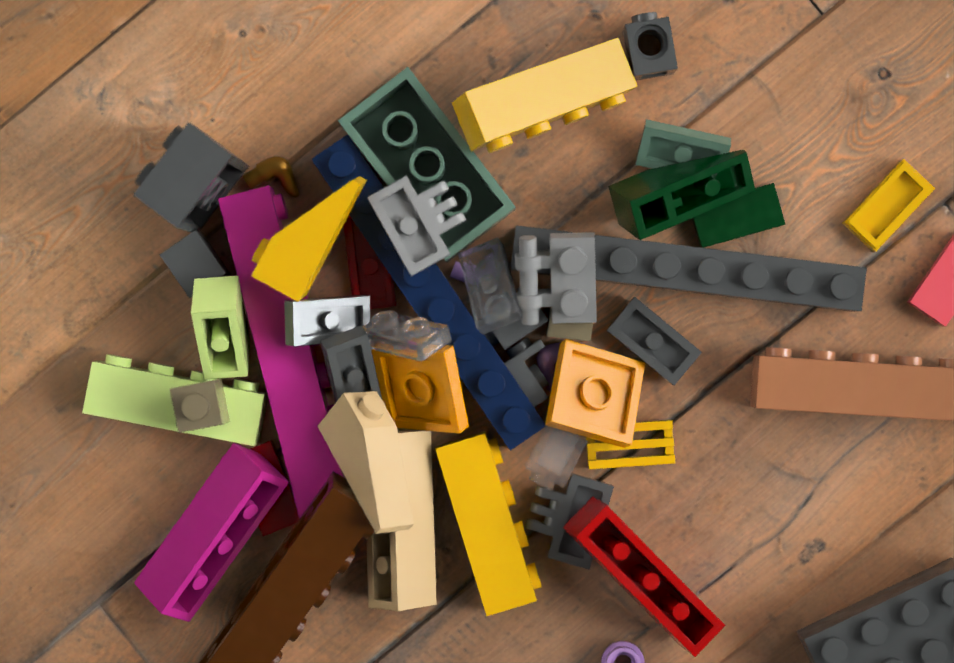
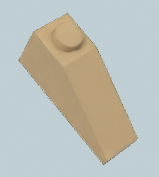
[317,391,414,534]

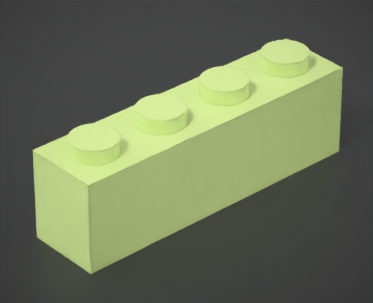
[82,354,268,446]

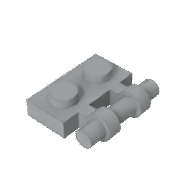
[515,232,597,325]

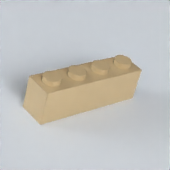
[366,430,437,611]

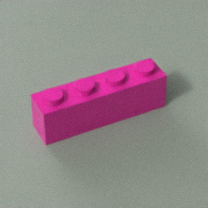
[134,442,289,622]

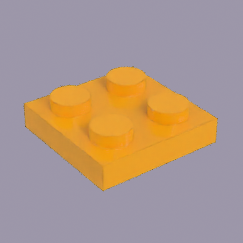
[545,339,645,448]
[371,341,469,434]

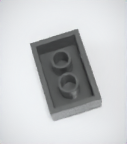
[133,122,249,232]

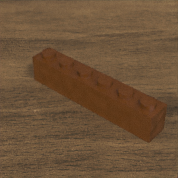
[198,471,374,663]

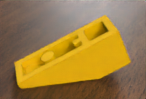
[252,176,367,302]

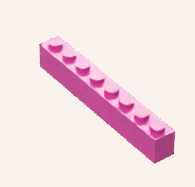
[218,186,346,519]

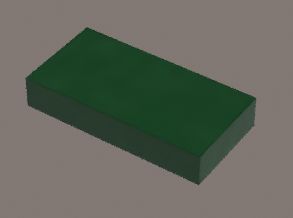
[692,183,786,248]

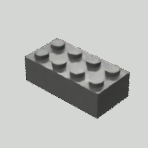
[796,557,954,663]

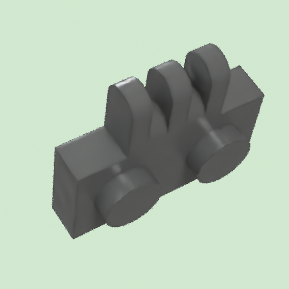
[525,473,614,570]

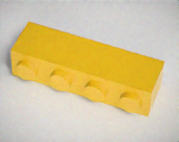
[451,38,638,153]
[435,431,542,616]

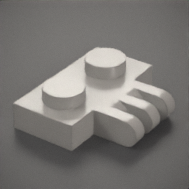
[367,176,466,277]

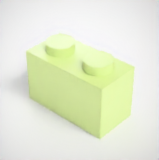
[191,276,250,380]

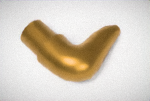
[243,156,299,197]

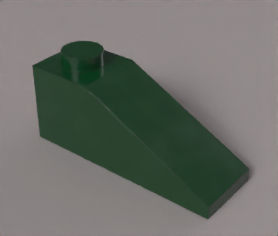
[608,149,756,240]

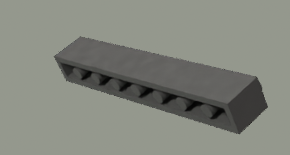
[510,225,867,312]

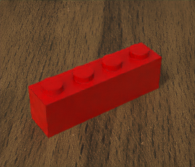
[562,496,726,657]

